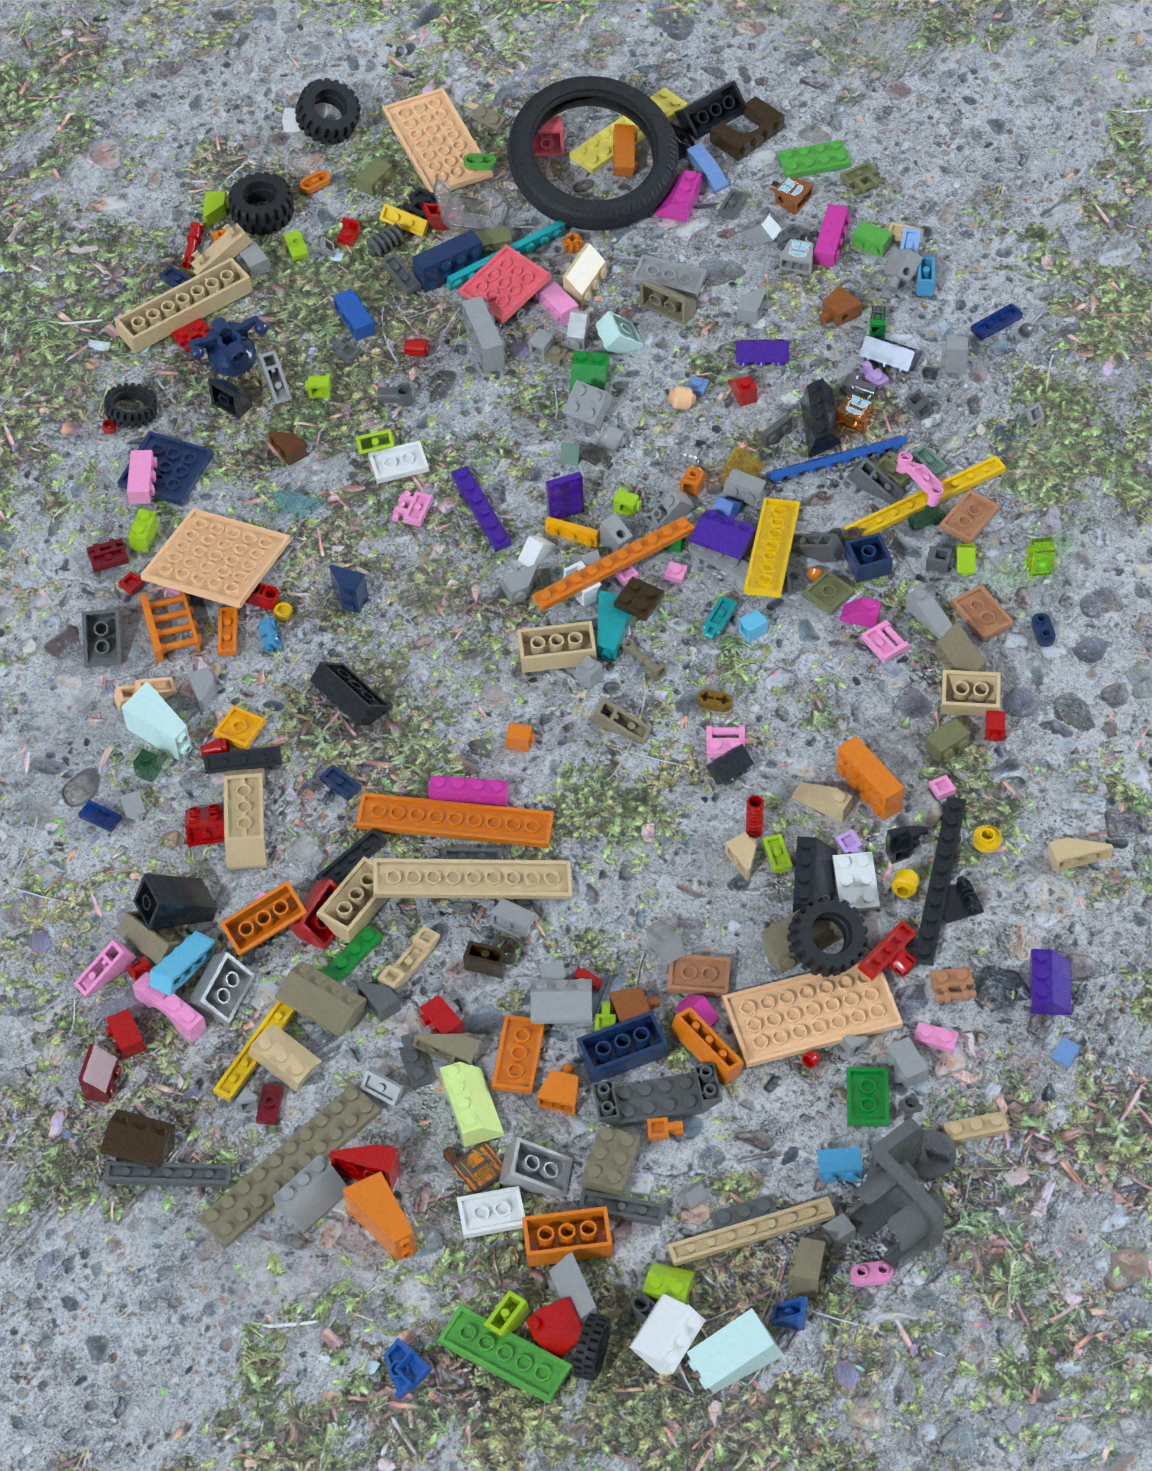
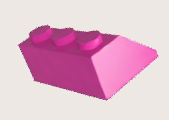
[655,170,702,223]

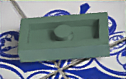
[911,444,949,478]

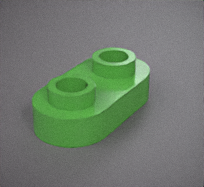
[463,153,497,170]

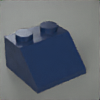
[329,565,368,613]

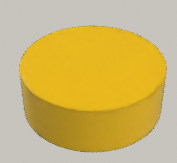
[274,602,293,621]

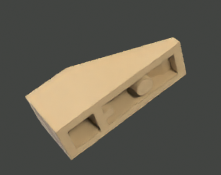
[791,782,853,823]
[1047,837,1113,872]

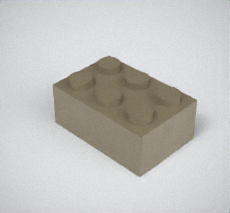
[581,1125,641,1197]

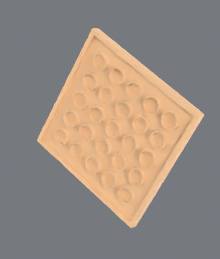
[141,508,291,608]

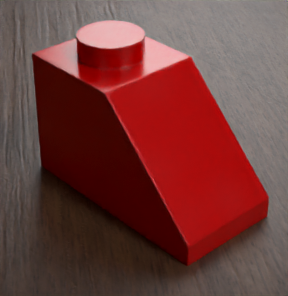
[422,203,457,231]
[727,375,757,407]

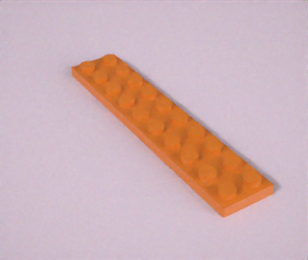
[355,792,554,848]

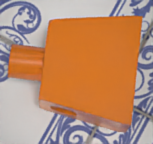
[537,1064,579,1115]

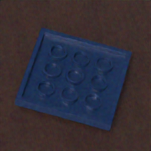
[117,431,214,506]

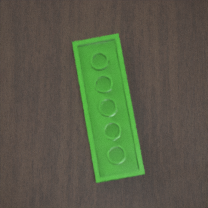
[438,1305,572,1404]

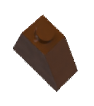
[268,431,307,466]

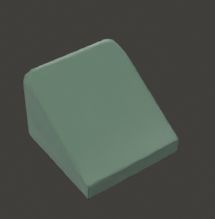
[561,442,581,466]

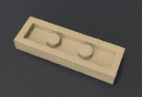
[942,1111,1009,1144]

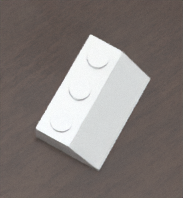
[629,1294,706,1374]

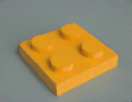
[213,705,266,750]

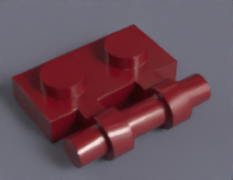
[86,538,129,573]

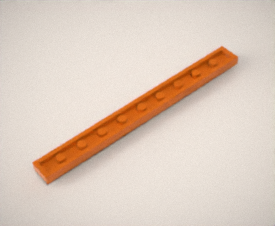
[532,516,695,611]

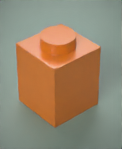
[506,723,535,752]

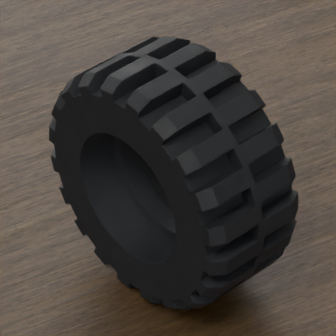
[295,78,361,145]
[228,172,294,235]
[787,896,868,977]

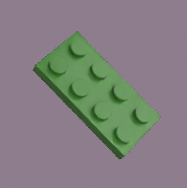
[777,140,851,178]

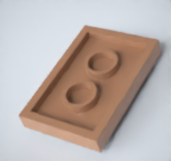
[939,489,1000,543]
[950,584,1014,642]
[667,955,731,996]

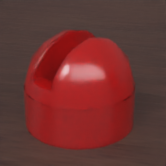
[102,419,117,435]
[802,1051,820,1069]

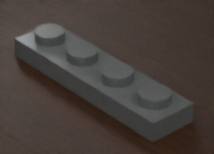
[578,1190,665,1227]

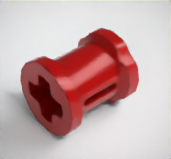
[125,956,152,981]

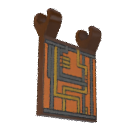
[443,1141,503,1194]

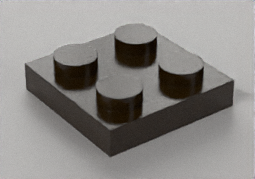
[613,576,665,621]

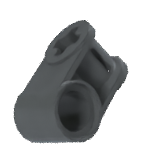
[630,1293,656,1325]

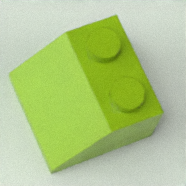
[642,1262,696,1305]

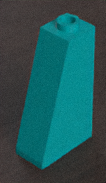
[597,590,633,661]

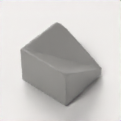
[842,1036,868,1058]

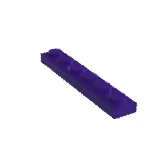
[451,466,512,552]

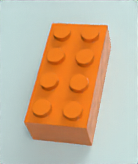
[836,736,904,821]
[522,1206,613,1267]

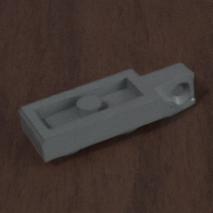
[399,1034,432,1090]

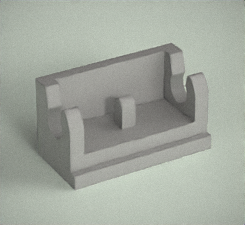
[490,898,537,941]

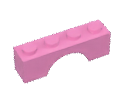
[132,972,207,1043]

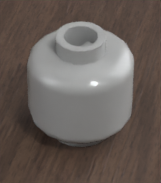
[598,425,626,451]

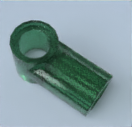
[907,504,947,531]

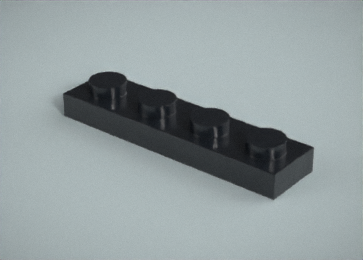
[203,745,282,774]
[316,828,387,885]

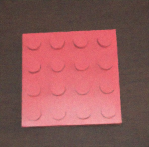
[458,244,552,324]

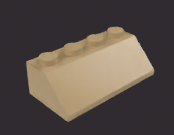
[316,856,388,943]

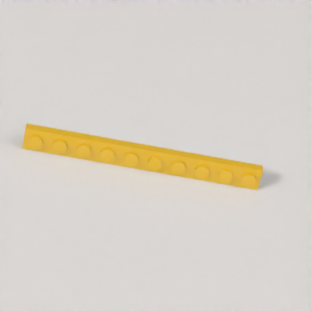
[843,455,1006,540]

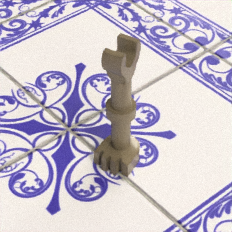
[620,638,667,682]

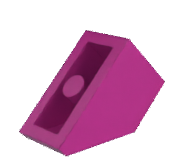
[839,597,881,628]

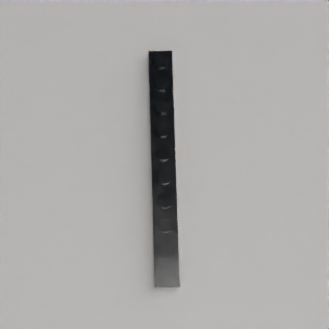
[914,797,967,966]

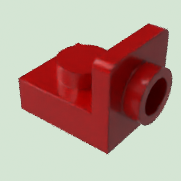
[337,217,360,247]

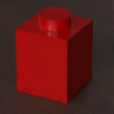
[984,710,1006,742]

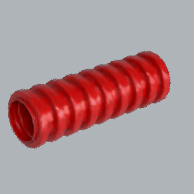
[746,795,764,838]

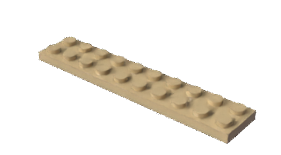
[372,858,572,899]

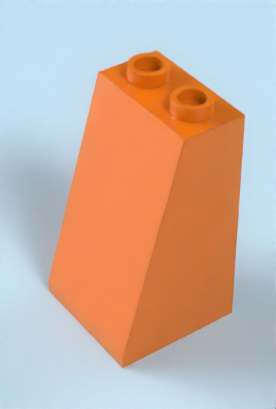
[342,1171,417,1261]

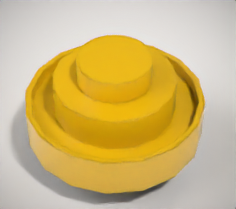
[972,825,1002,853]

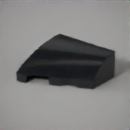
[885,826,928,864]

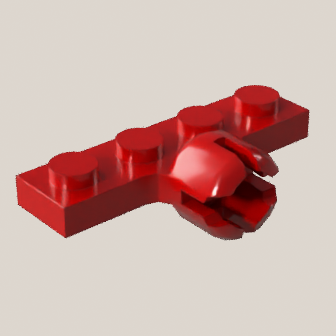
[857,920,917,981]

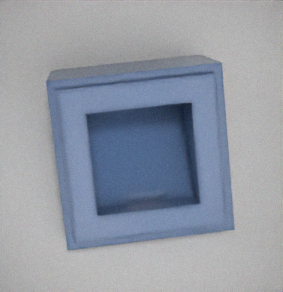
[1051,1036,1081,1068]

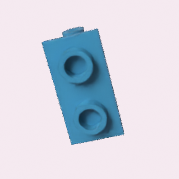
[258,614,282,653]

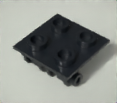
[944,876,984,923]

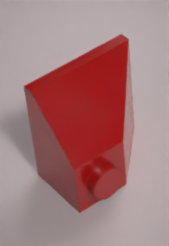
[526,1297,584,1359]

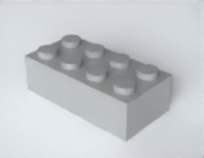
[462,296,507,373]

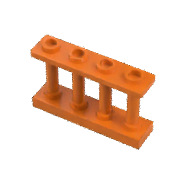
[139,591,203,663]

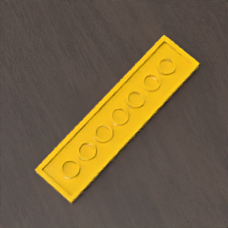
[743,498,800,598]

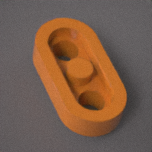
[299,170,331,194]

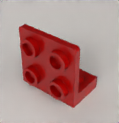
[185,804,225,847]

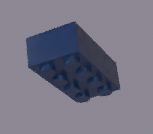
[412,229,483,293]
[576,1011,669,1083]

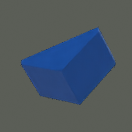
[771,1296,808,1330]

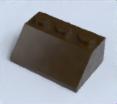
[100,1109,175,1169]

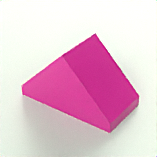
[675,994,719,1028]

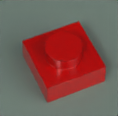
[118,571,145,596]

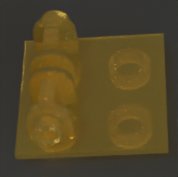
[721,445,765,481]

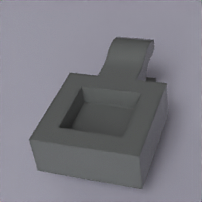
[777,224,806,251]
[330,338,361,364]

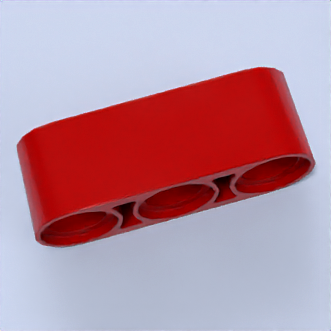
[245,583,281,610]

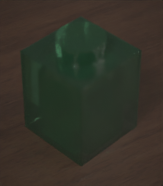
[133,749,162,783]

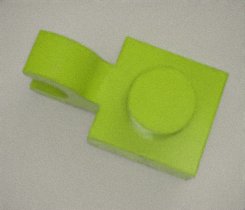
[595,1001,616,1031]

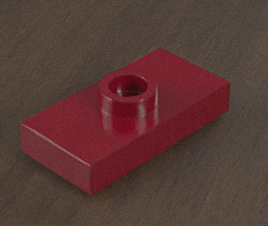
[256,1084,284,1126]

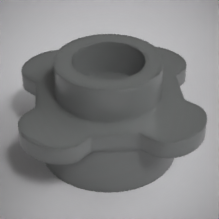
[898,1095,923,1117]

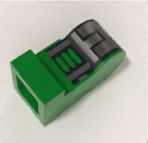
[869,305,886,337]

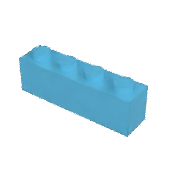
[149,931,216,996]

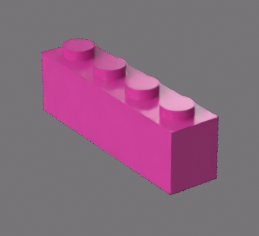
[813,204,851,267]
[428,775,509,807]

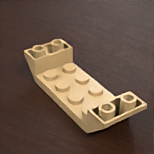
[224,768,267,870]

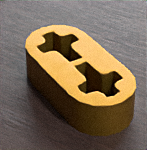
[697,690,733,712]

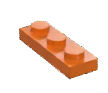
[217,607,238,657]

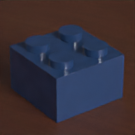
[844,533,893,583]

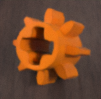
[562,233,584,254]

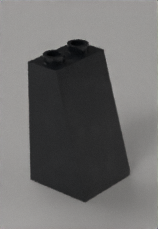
[133,874,217,930]

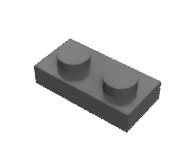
[718,189,747,220]
[761,414,792,448]

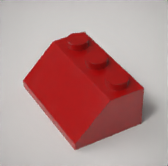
[287,878,338,950]

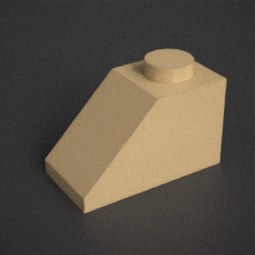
[725,832,757,881]

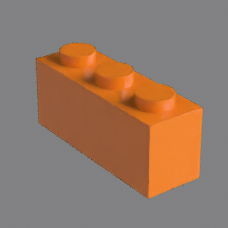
[613,124,638,177]

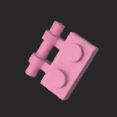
[391,490,433,527]

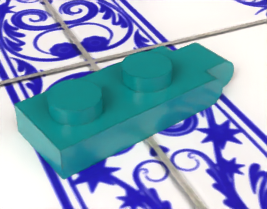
[702,596,738,640]

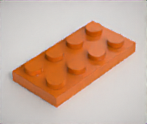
[491,1015,545,1095]

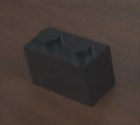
[705,744,754,786]

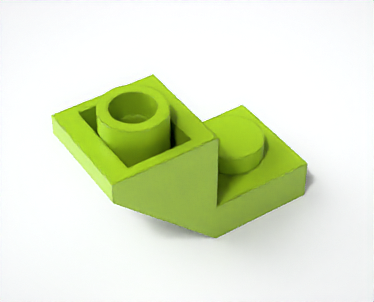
[957,543,976,576]

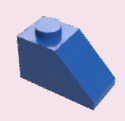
[713,495,745,518]

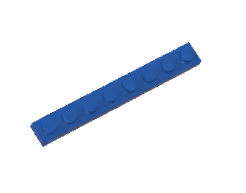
[766,435,907,482]

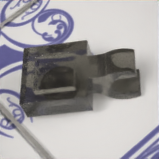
[581,443,613,470]

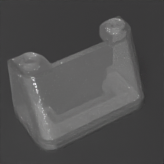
[433,179,511,232]

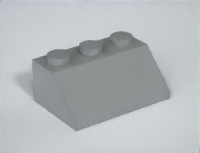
[187,952,255,1024]
[530,978,592,1024]
[273,1155,348,1234]
[547,1252,597,1325]

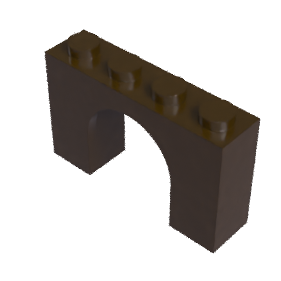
[710,96,785,161]

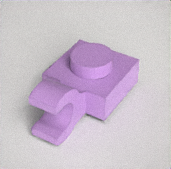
[861,360,889,390]

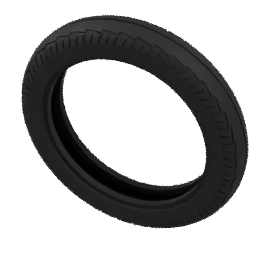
[507,76,679,231]

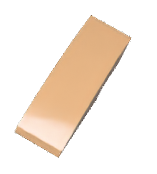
[114,677,177,711]

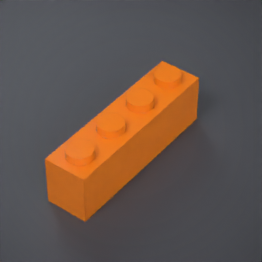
[670,1007,744,1086]

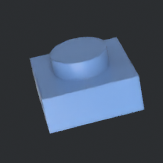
[687,376,709,397]

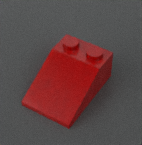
[329,1144,401,1191]

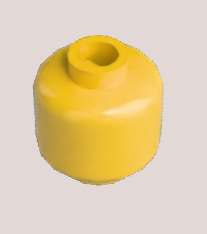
[891,868,919,898]

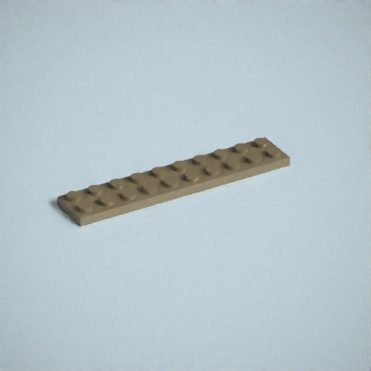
[198,1083,381,1248]

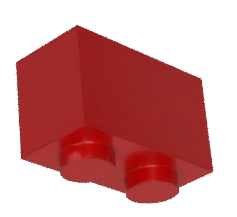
[419,995,464,1034]
[105,1008,146,1060]

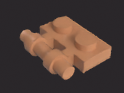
[929,966,977,1003]

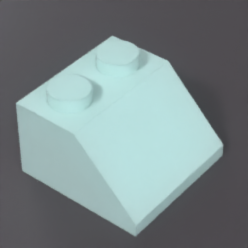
[595,311,643,354]

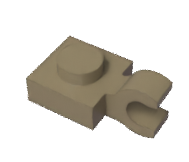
[544,344,574,367]

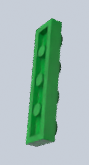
[322,925,383,983]

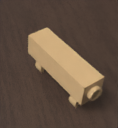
[191,223,253,276]

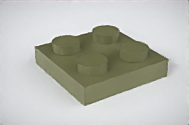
[802,570,855,616]

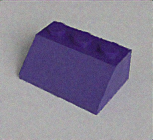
[735,339,789,366]
[690,509,757,560]
[1029,949,1072,1015]

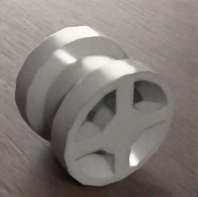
[682,445,701,466]

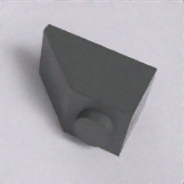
[357,982,401,1022]

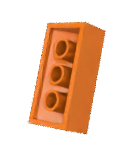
[220,880,308,956]

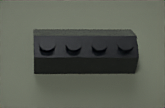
[674,80,745,140]
[800,378,841,458]
[310,662,392,726]
[793,836,836,913]

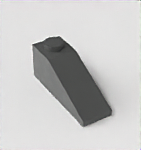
[847,457,906,504]
[791,533,844,562]

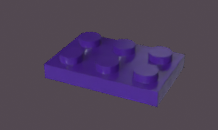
[545,472,584,520]

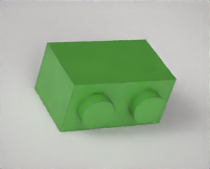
[852,221,893,258]

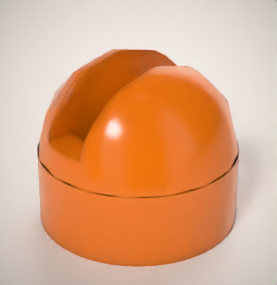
[808,566,823,581]

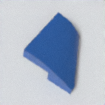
[384,1338,433,1399]

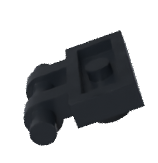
[402,187,446,220]

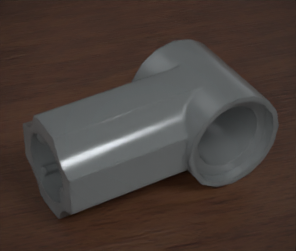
[840,373,878,400]
[377,383,413,407]

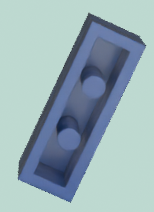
[333,288,376,341]

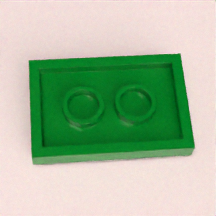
[846,1067,889,1127]

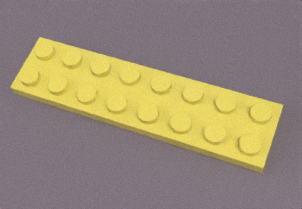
[569,87,688,174]

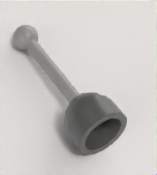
[1018,308,1047,338]

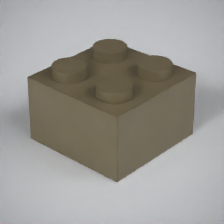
[788,1237,826,1299]

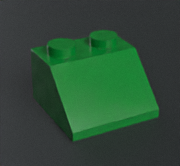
[570,350,610,391]

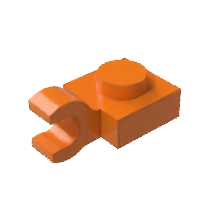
[647,1117,684,1141]

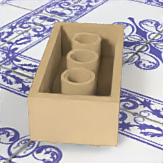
[517,621,597,673]

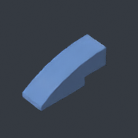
[687,143,729,193]

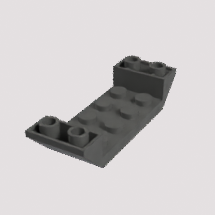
[592,1063,722,1128]

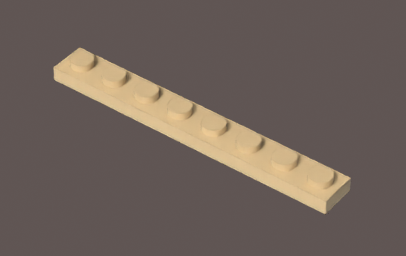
[667,1196,836,1267]

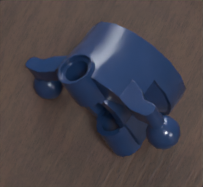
[188,316,268,376]

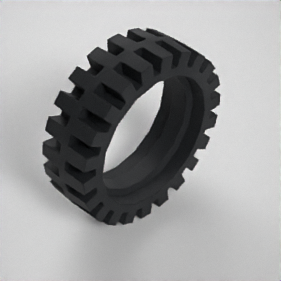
[104,383,157,429]
[573,1313,611,1381]

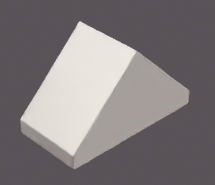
[518,536,556,567]

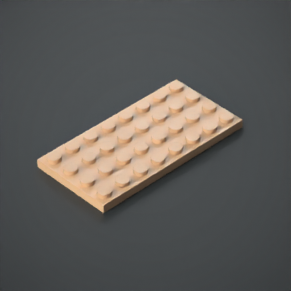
[382,88,493,195]
[722,959,903,1068]

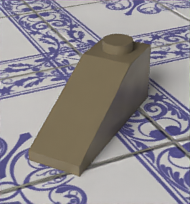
[588,698,652,744]
[412,1034,480,1065]

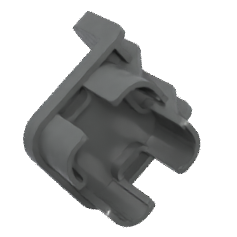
[848,1119,947,1270]

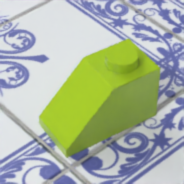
[203,191,229,228]
[484,1290,531,1337]

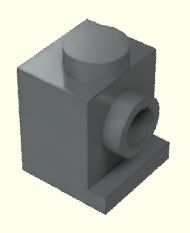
[904,389,935,421]
[925,545,954,573]

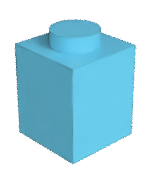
[738,609,769,643]

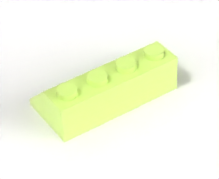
[440,1062,504,1147]

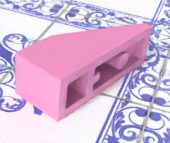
[73,939,136,997]

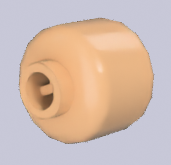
[668,386,696,410]

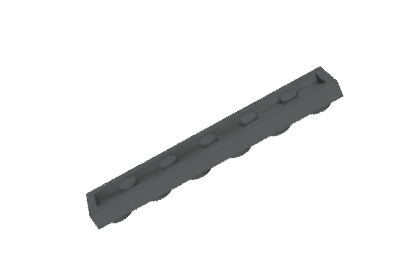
[104,1161,232,1188]

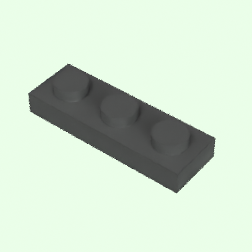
[380,253,422,296]
[442,847,502,860]
[710,1195,777,1230]

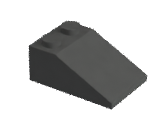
[82,609,124,667]

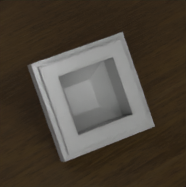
[320,236,335,258]
[1024,401,1045,426]

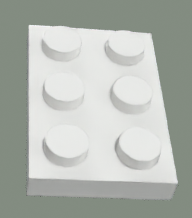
[368,441,429,484]
[832,852,880,911]
[456,1186,525,1239]

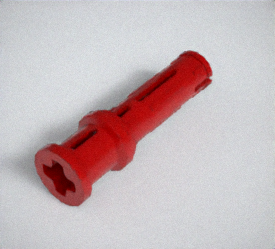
[181,222,205,269]

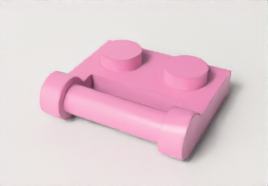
[861,620,911,663]
[706,725,745,758]

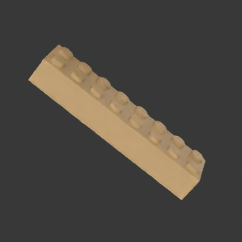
[114,257,253,354]

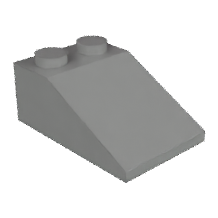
[499,1137,573,1197]

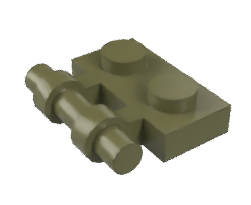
[840,161,884,195]
[875,451,912,488]

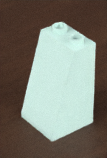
[122,682,192,761]
[687,1308,784,1393]

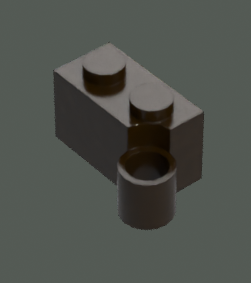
[463,940,516,979]

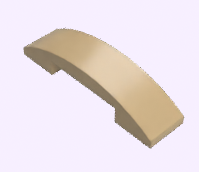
[378,926,440,989]

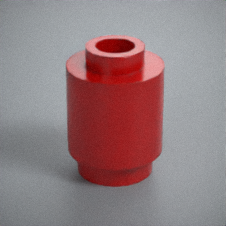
[404,339,430,357]

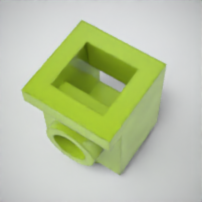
[305,373,332,398]
[613,487,642,517]

